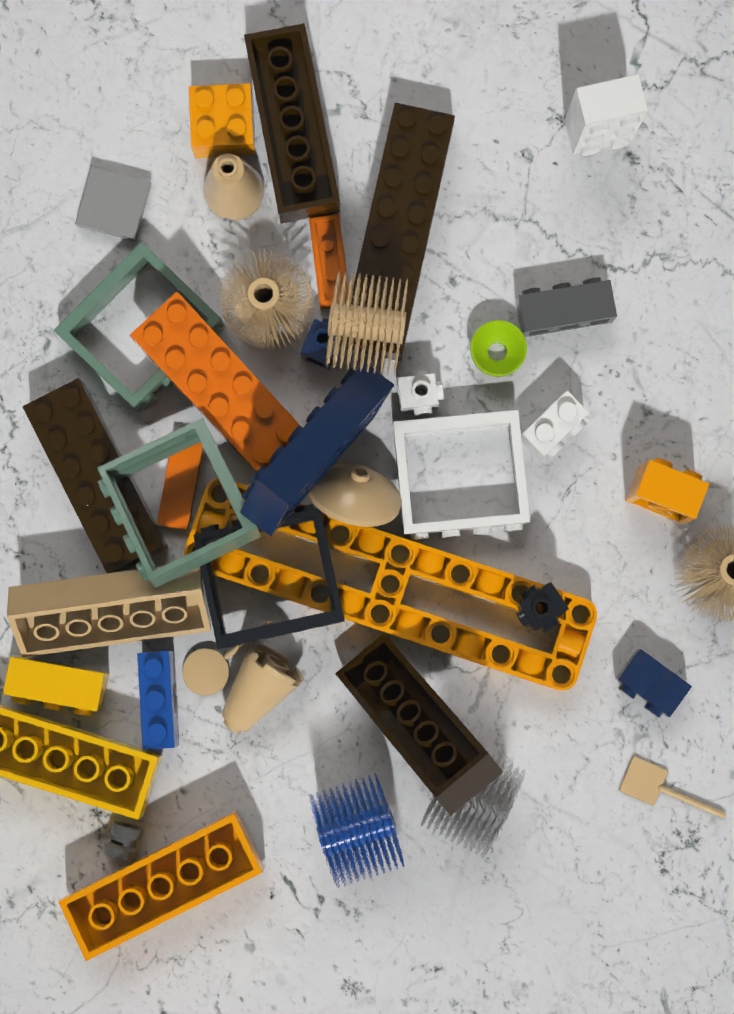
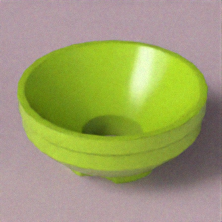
[470,320,527,377]

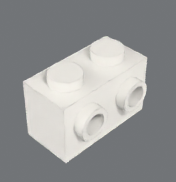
[521,390,589,460]

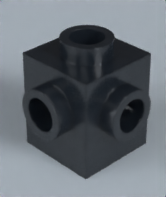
[515,582,569,633]

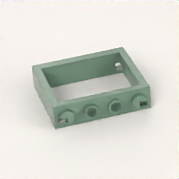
[54,242,224,412]
[98,418,261,588]

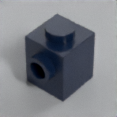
[300,318,342,370]

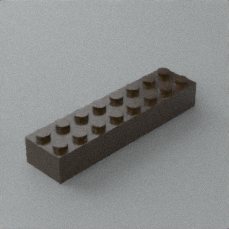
[341,102,455,361]

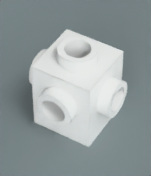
[397,370,444,416]

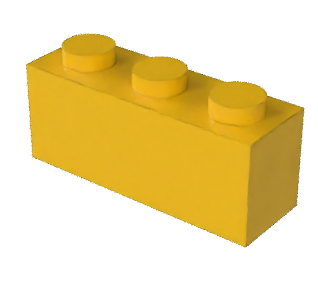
[3,656,109,716]

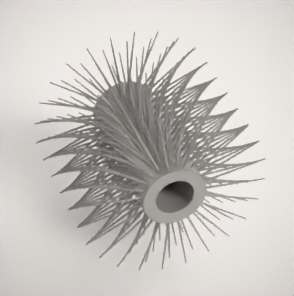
[421,751,526,858]

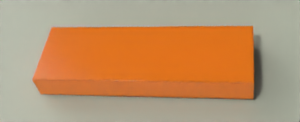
[309,214,349,310]
[156,442,204,531]

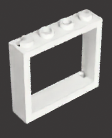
[393,410,530,541]

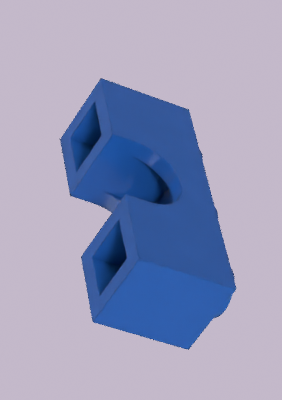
[137,651,179,750]

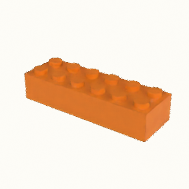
[129,292,301,472]

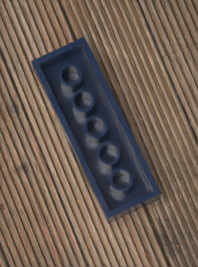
[240,362,394,536]

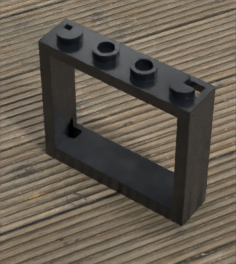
[193,504,345,649]

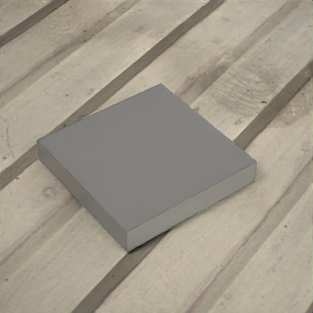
[75,166,152,241]

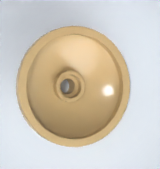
[309,462,402,527]

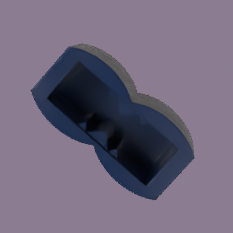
[615,649,692,718]

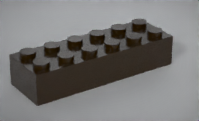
[244,23,341,224]
[22,378,169,573]
[335,633,503,816]

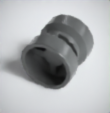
[104,821,144,862]

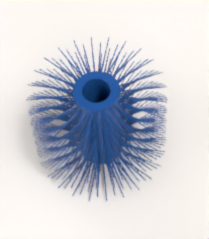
[310,773,405,888]

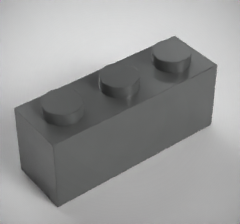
[515,277,617,337]

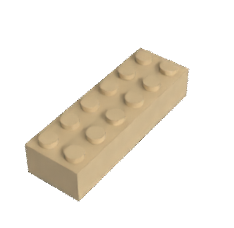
[7,566,211,657]

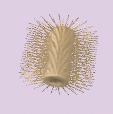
[217,247,316,353]
[326,270,408,376]
[675,522,734,623]

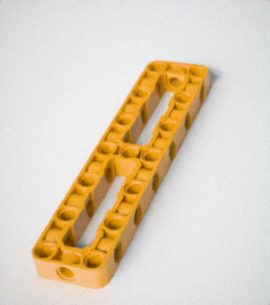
[184,478,597,691]

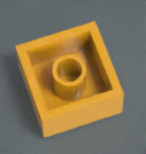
[189,83,256,158]
[625,458,710,524]

